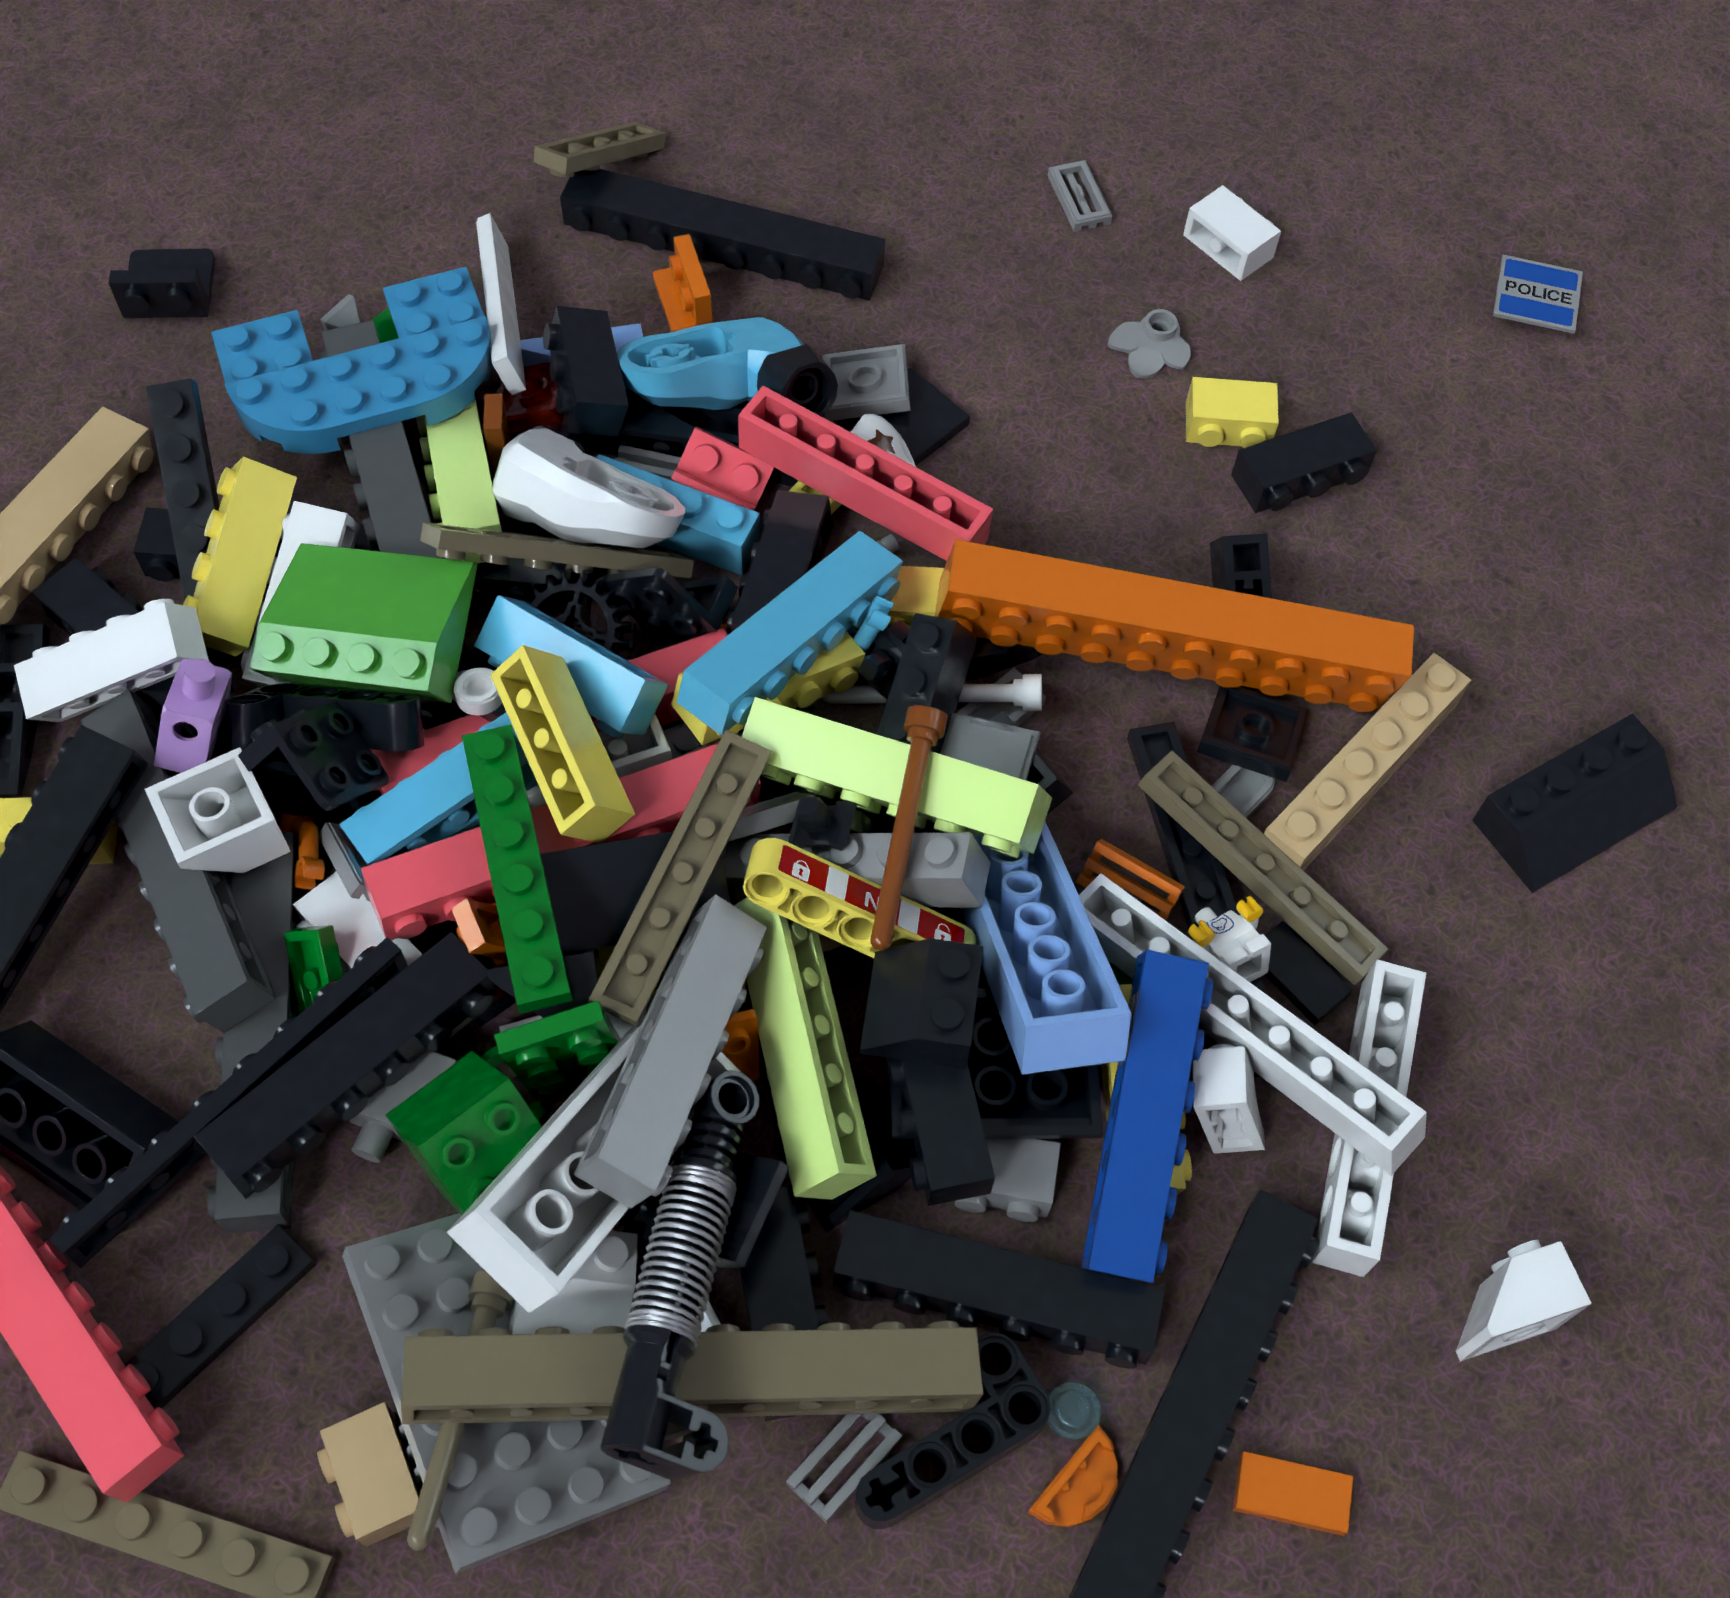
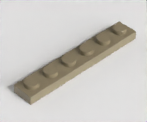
[420,522,694,578]
[589,730,772,1026]
[1138,750,1388,985]
[0,1451,336,1598]

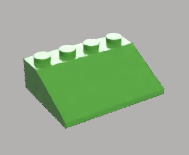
[250,543,478,703]

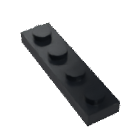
[124,1225,316,1410]

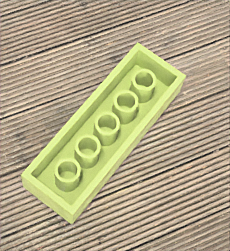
[742,697,1052,859]

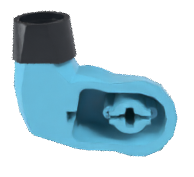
[617,317,838,417]

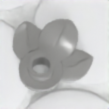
[1108,309,1191,379]

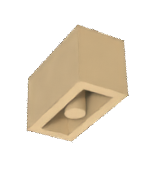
[317,1402,421,1547]

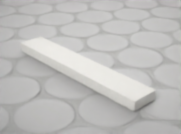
[476,213,526,395]

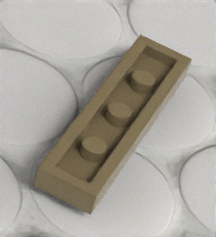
[533,122,666,177]

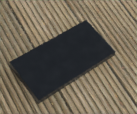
[541,831,731,954]

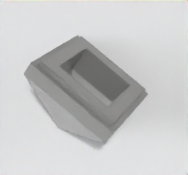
[321,294,362,331]

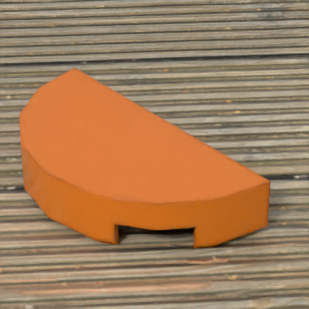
[1027,1425,1118,1527]

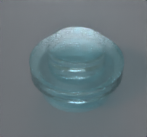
[1047,1382,1101,1440]

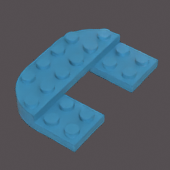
[211,267,493,454]

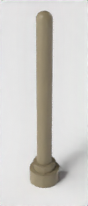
[407,1270,514,1551]

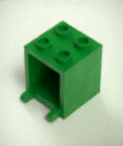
[385,1046,546,1215]

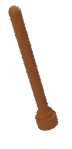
[870,705,948,951]

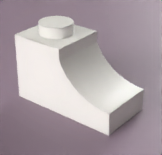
[1193,1044,1265,1153]

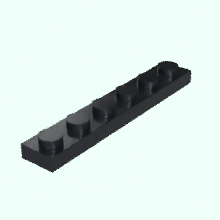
[146,378,226,656]

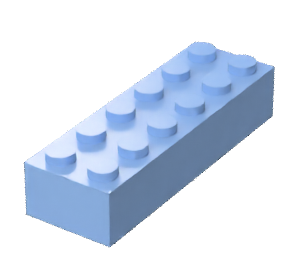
[960,821,1132,1074]

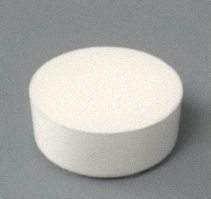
[454,667,502,715]

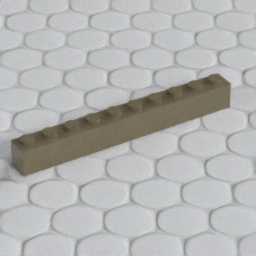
[401,1321,983,1425]

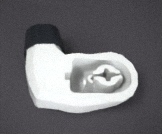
[492,423,685,548]

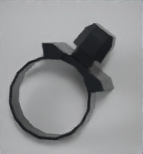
[858,620,911,700]
[788,797,873,851]

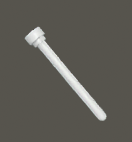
[822,674,1042,711]

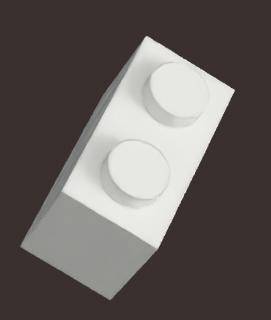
[1183,185,1281,281]

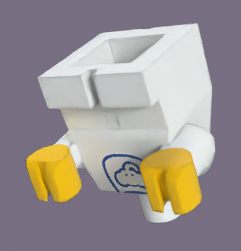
[1188,896,1271,982]

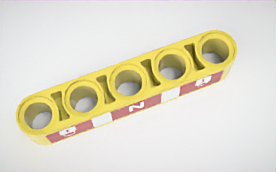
[743,838,976,958]

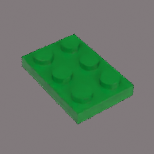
[494,1000,621,1094]

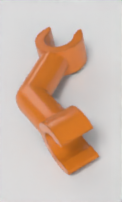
[279,812,325,890]

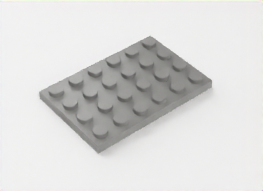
[342,1213,671,1575]

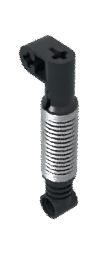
[600,1070,759,1480]

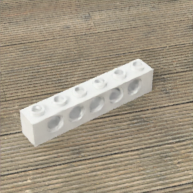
[1312,960,1426,1277]

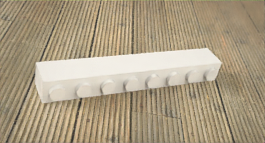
[1079,873,1427,1175]

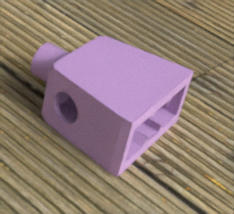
[154,658,232,773]

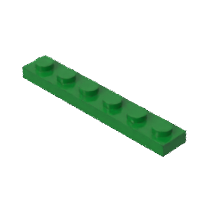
[462,725,573,1014]

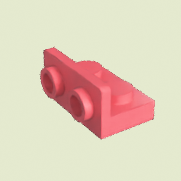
[671,426,774,511]

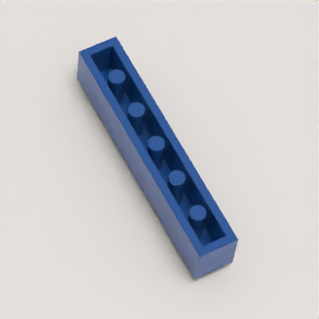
[1080,950,1213,1283]

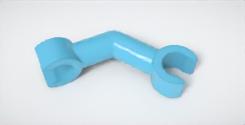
[847,596,894,653]

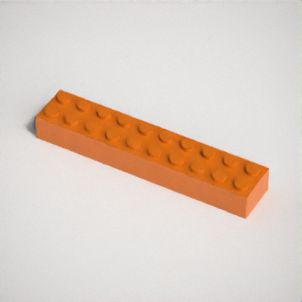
[935,539,1414,712]

